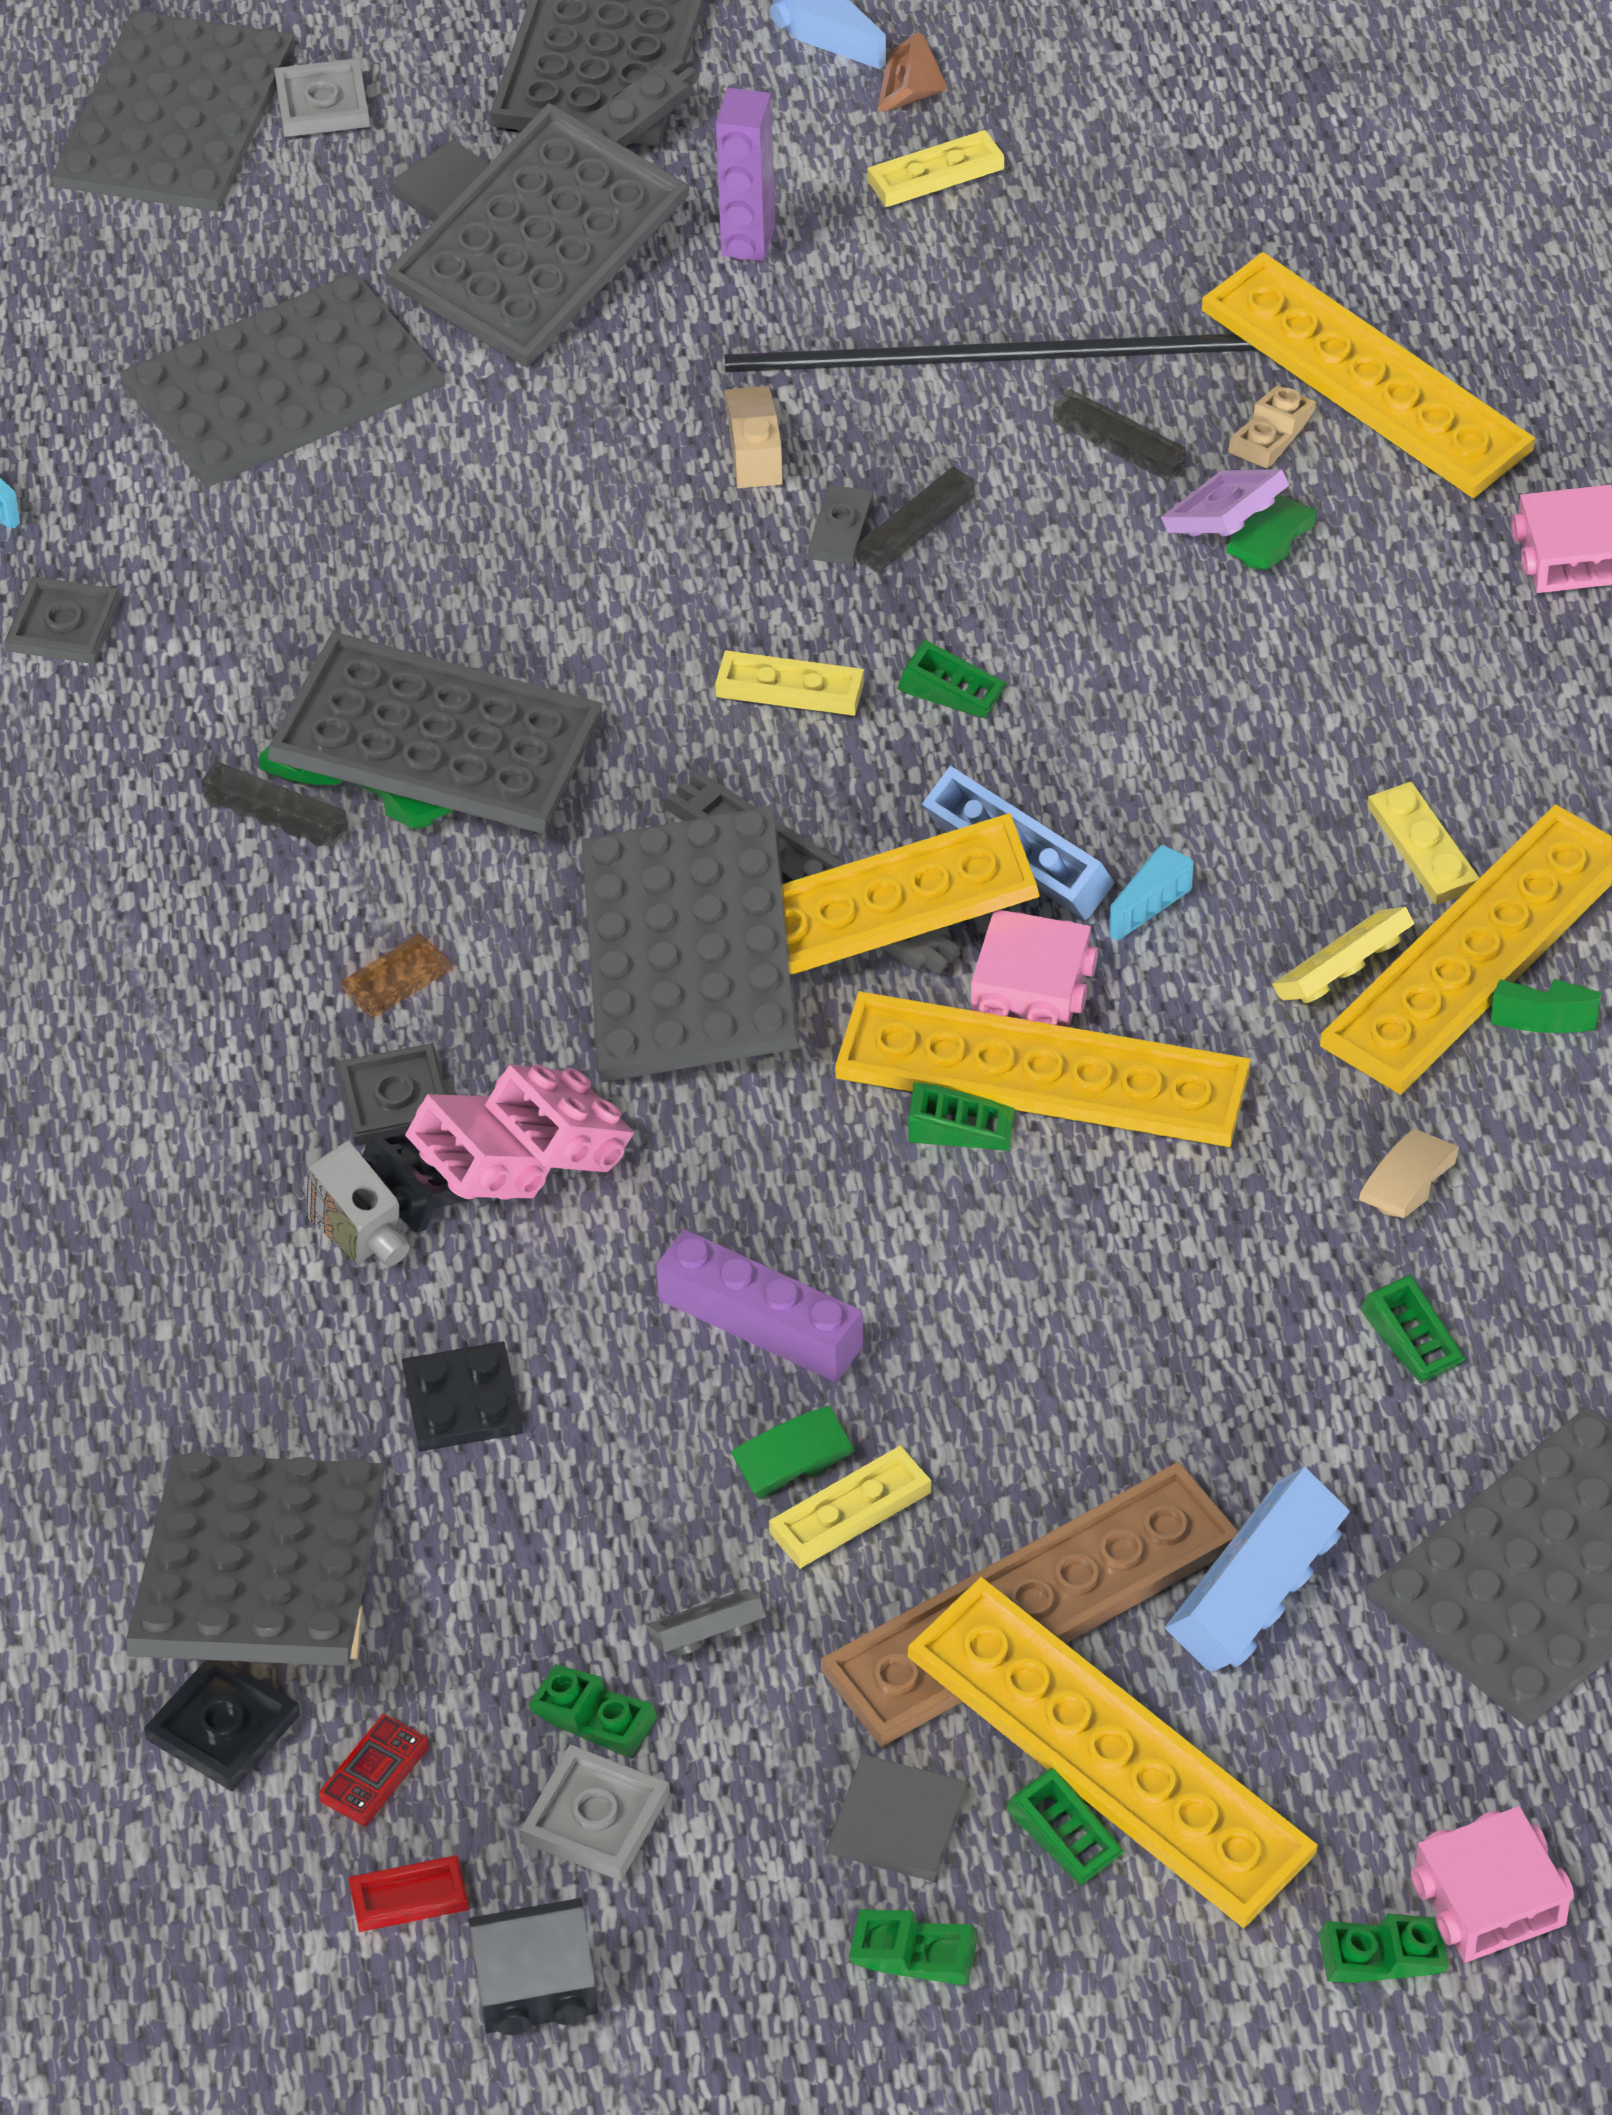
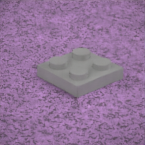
[274,58,370,137]
[520,1744,670,1881]

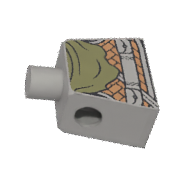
[306,1140,410,1267]

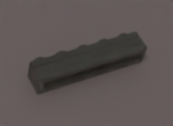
[1053,389,1186,482]
[857,466,974,574]
[201,761,348,848]

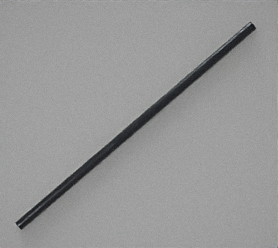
[724,333,1258,372]

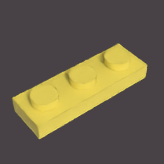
[867,130,1004,207]
[715,650,864,716]
[1368,782,1479,905]
[1272,907,1415,1003]
[769,1445,931,1569]

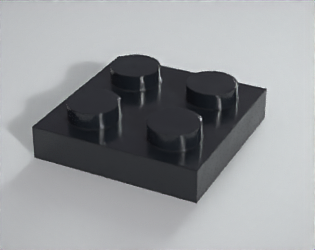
[402,1341,523,1452]
[144,1660,300,1792]

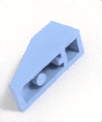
[770,0,886,69]

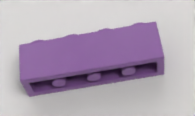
[716,88,775,261]
[656,1229,863,1383]

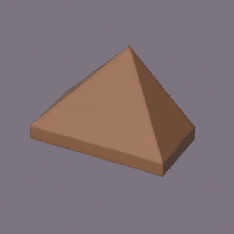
[877,32,947,112]

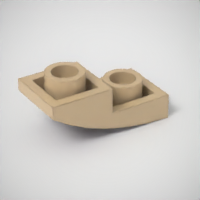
[1228,386,1316,469]
[1359,1129,1459,1219]

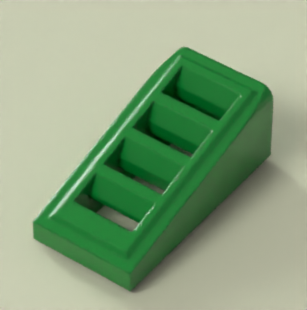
[897,639,1007,719]
[908,1082,1015,1151]
[1360,1274,1466,1384]
[1006,1767,1124,1886]

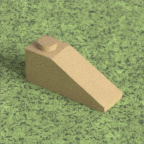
[724,386,783,488]

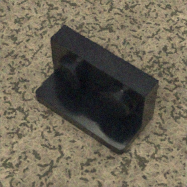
[362,1125,471,1233]

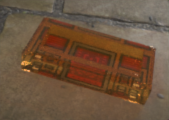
[341,933,451,1019]

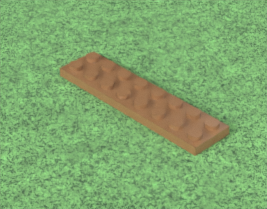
[821,1461,1238,1747]

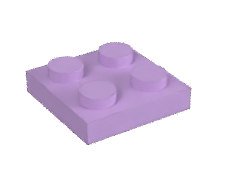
[1161,469,1289,536]

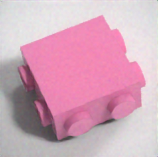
[1511,484,1612,593]
[971,910,1098,1027]
[485,1064,634,1172]
[405,1094,551,1200]
[1411,1806,1574,1963]

